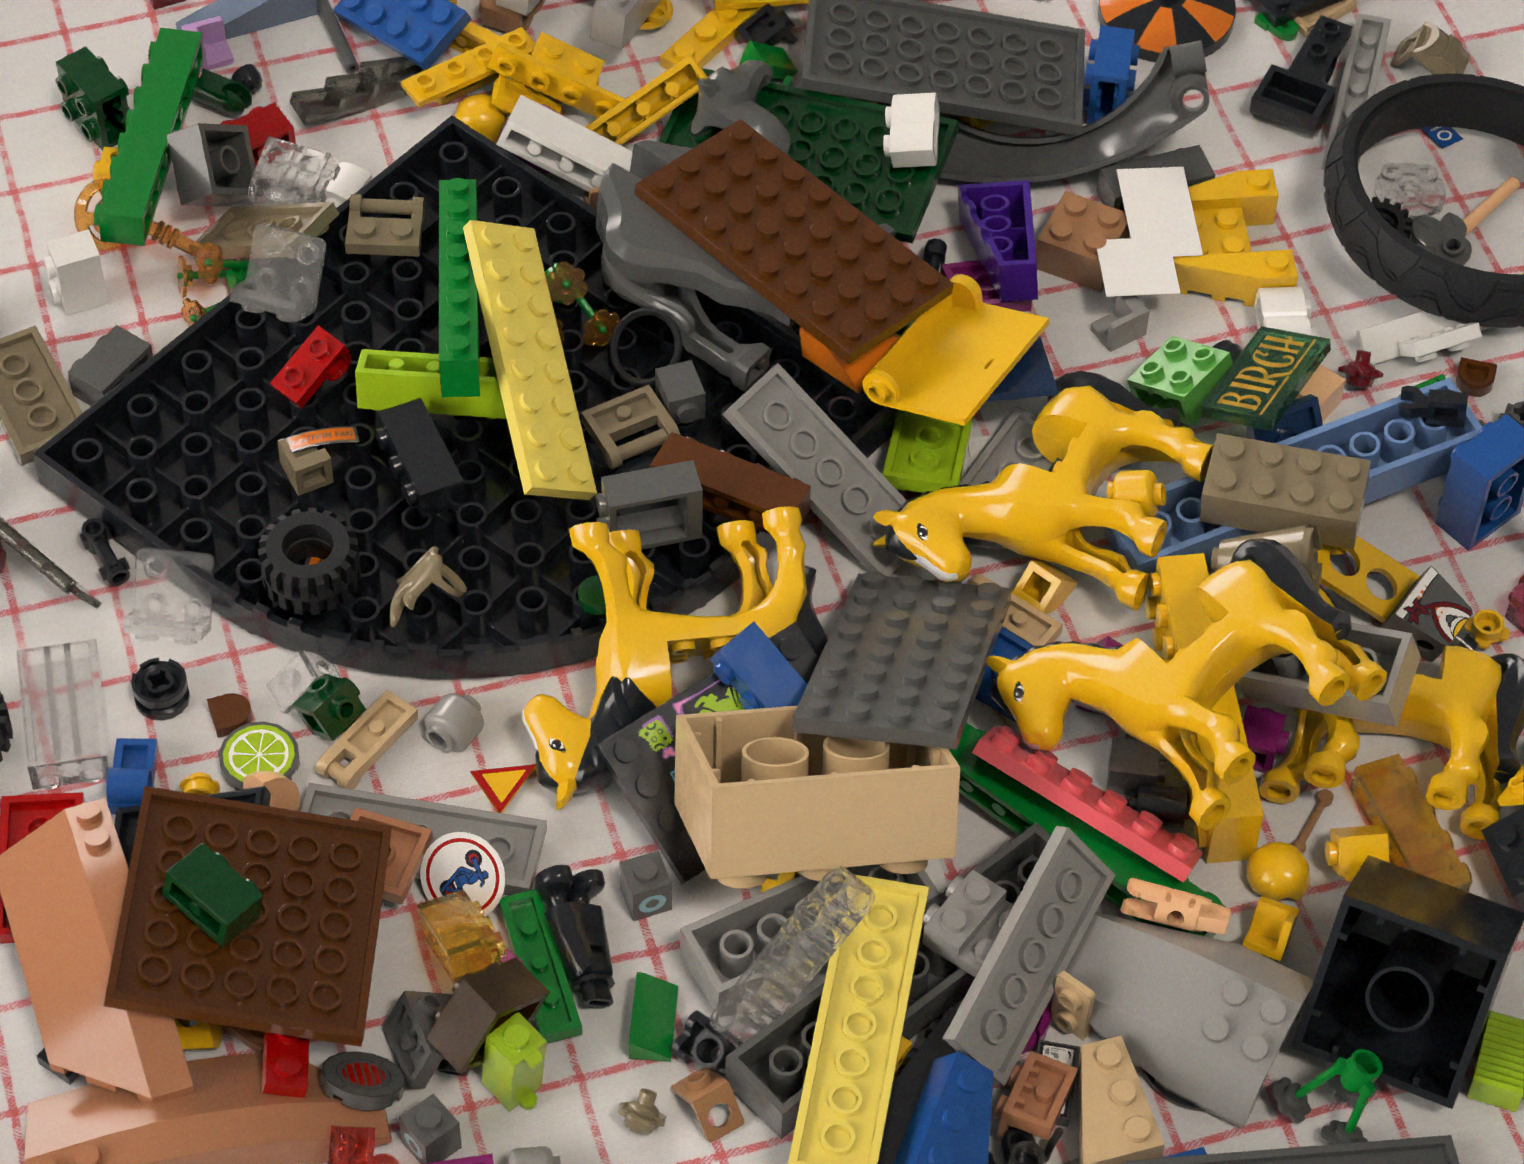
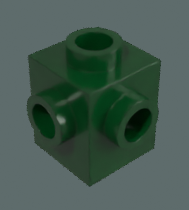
[292,673,367,741]

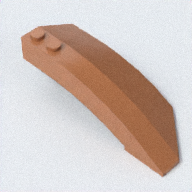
[24,1053,392,1164]

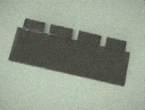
[0,516,102,609]

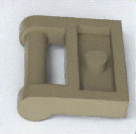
[345,194,425,256]
[581,385,680,470]

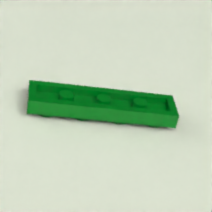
[499,889,582,1044]

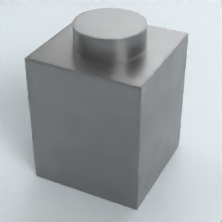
[1106,738,1167,796]

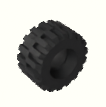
[258,508,361,615]

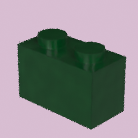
[162,842,264,947]

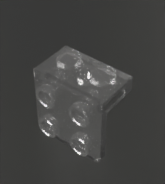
[230,223,326,322]
[123,547,215,645]

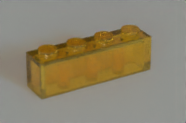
[1350,753,1472,892]

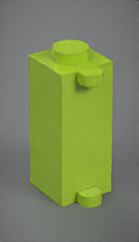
[482,1012,547,1112]

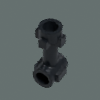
[79,518,130,586]

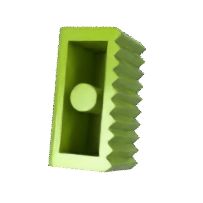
[1467,1010,1524,1112]

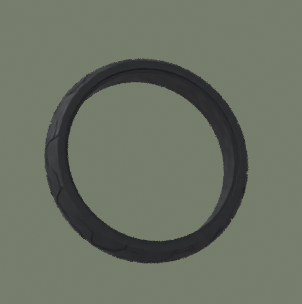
[1323,74,1524,328]

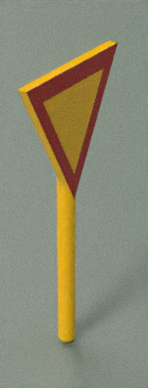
[470,762,536,813]

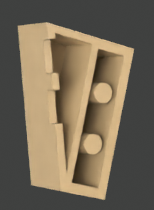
[1077,1035,1165,1164]

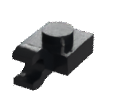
[1399,386,1468,428]

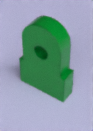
[1254,13,1299,41]

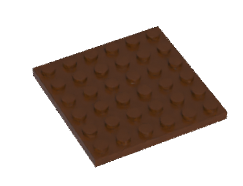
[104,786,392,1047]

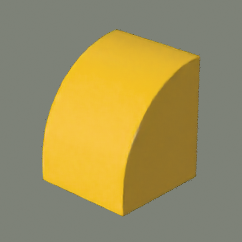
[1012,560,1078,614]

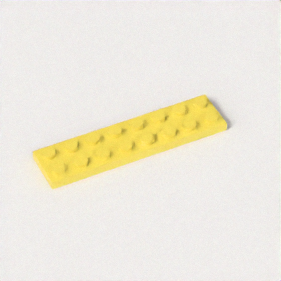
[463,220,597,500]
[788,873,929,1164]

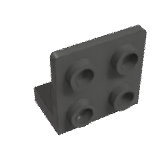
[383,991,453,1089]

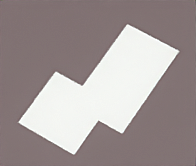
[1097,167,1203,297]

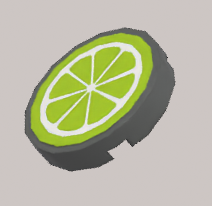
[219,721,300,790]

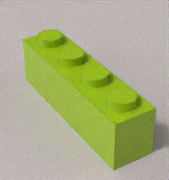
[355,349,507,419]

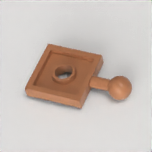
[350,807,433,905]

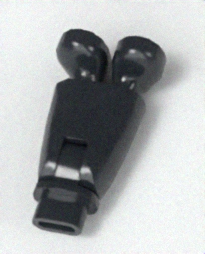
[534,865,615,1008]

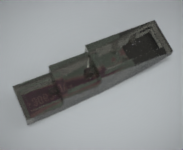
[290,57,431,125]

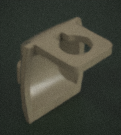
[1392,22,1470,75]

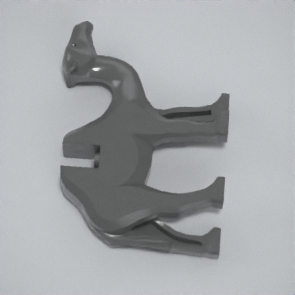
[596,60,896,392]

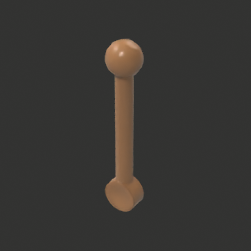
[1291,789,1334,854]

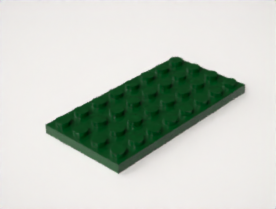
[659,68,959,244]

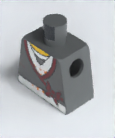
[1380,566,1479,662]

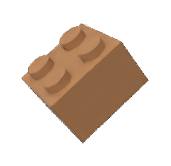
[1036,191,1130,292]

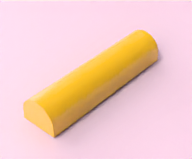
[585,54,707,145]

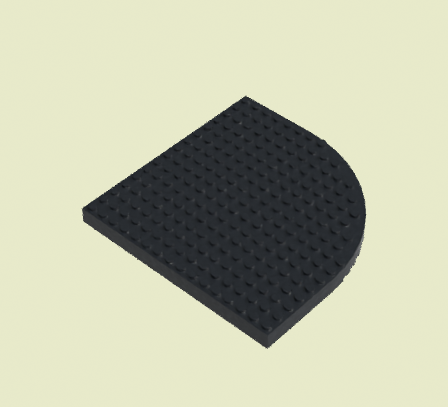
[33,115,896,679]

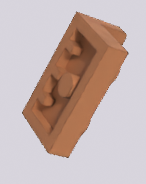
[994,1050,1078,1140]

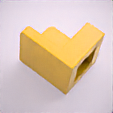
[1242,896,1300,961]

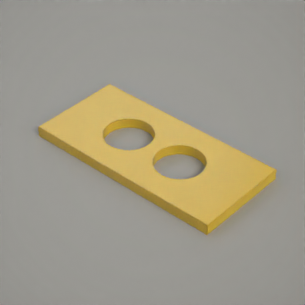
[1317,536,1419,623]

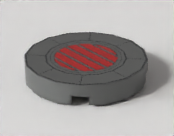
[319,1051,405,1111]

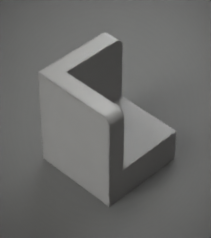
[1091,296,1150,352]

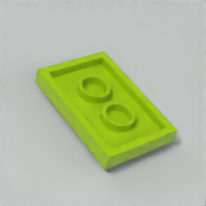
[882,409,973,493]

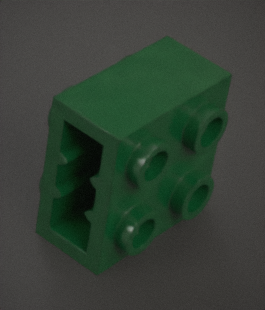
[56,46,130,151]

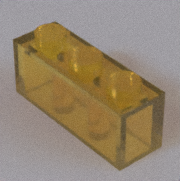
[417,889,507,984]

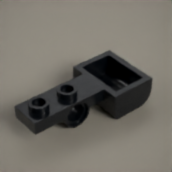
[1249,15,1353,137]

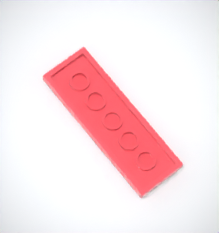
[972,725,1204,883]

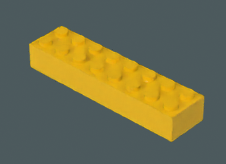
[1145,553,1264,864]

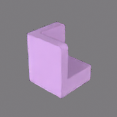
[181,16,234,73]

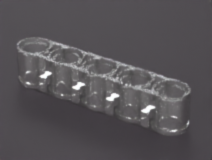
[710,866,875,1047]

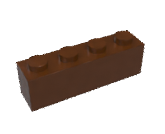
[650,432,811,535]

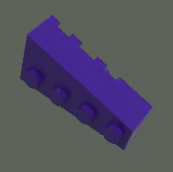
[957,180,1038,302]

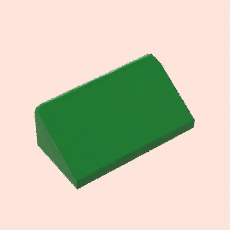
[629,972,679,1062]

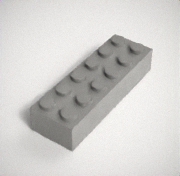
[680,864,940,1018]

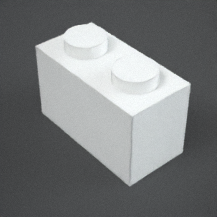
[43,229,109,316]

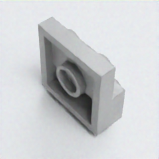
[922,869,1014,977]

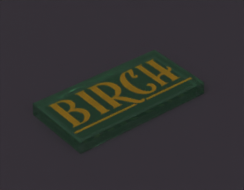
[1201,326,1331,431]

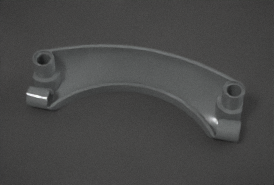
[886,40,1209,183]

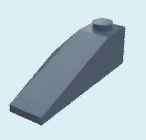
[176,0,318,40]

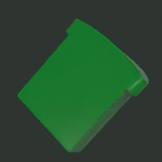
[739,40,798,80]

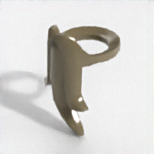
[390,546,467,628]

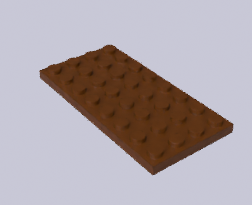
[635,119,954,364]

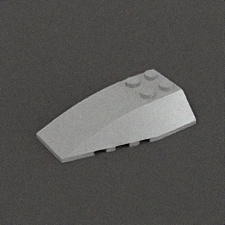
[1052,912,1314,1128]

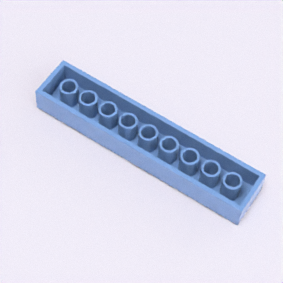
[1104,377,1482,587]

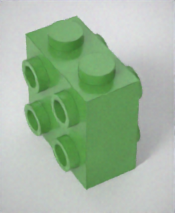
[1127,336,1238,426]

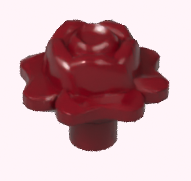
[1338,350,1384,388]

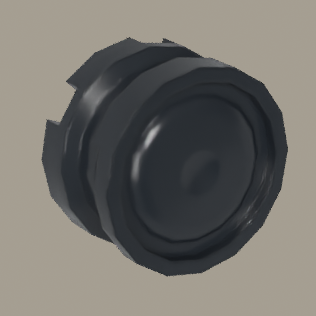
[131,657,190,721]

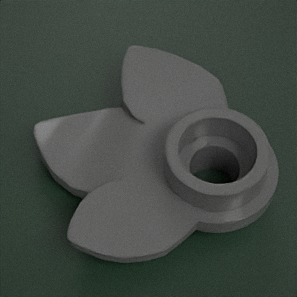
[1412,212,1472,265]

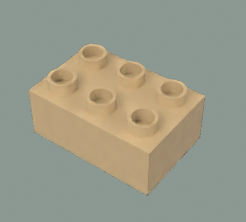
[674,706,960,889]

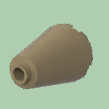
[1211,524,1322,592]

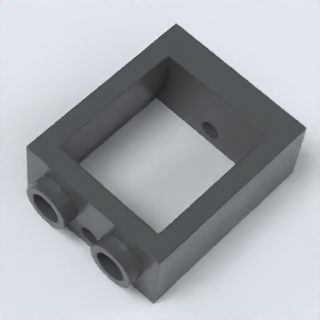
[596,460,703,549]

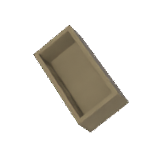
[1200,433,1371,550]

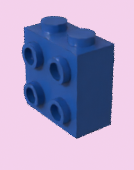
[1083,25,1140,125]

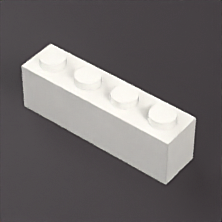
[496,95,632,192]

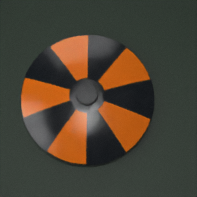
[1098,0,1236,63]

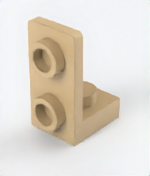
[1051,970,1095,1041]

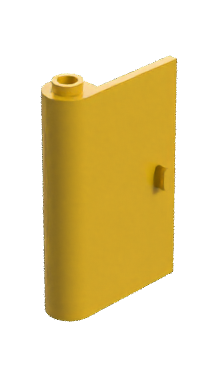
[862,274,1050,426]

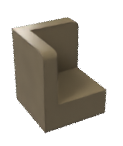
[277,438,334,496]

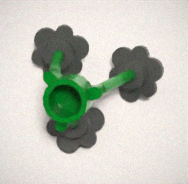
[1271,1049,1383,1145]

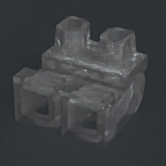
[248,136,341,206]

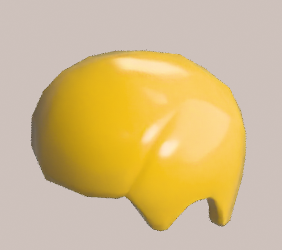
[454,94,507,143]
[1246,842,1310,901]

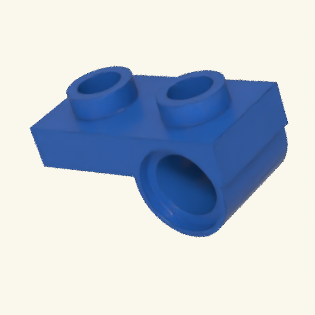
[106,738,158,814]

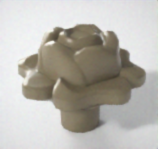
[617,1088,666,1135]

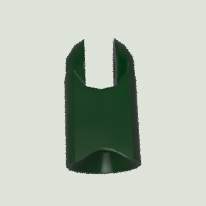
[192,68,252,116]

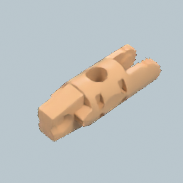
[1120,878,1231,935]

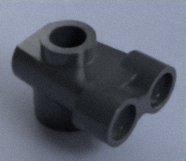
[670,1010,738,1077]

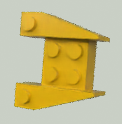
[1173,169,1298,307]

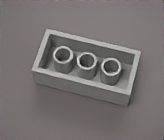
[1237,622,1421,727]

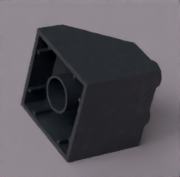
[1291,855,1524,1109]

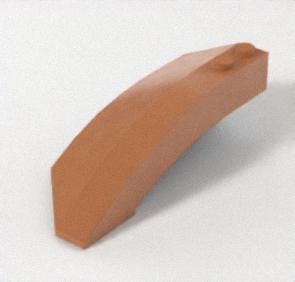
[0,798,195,1103]

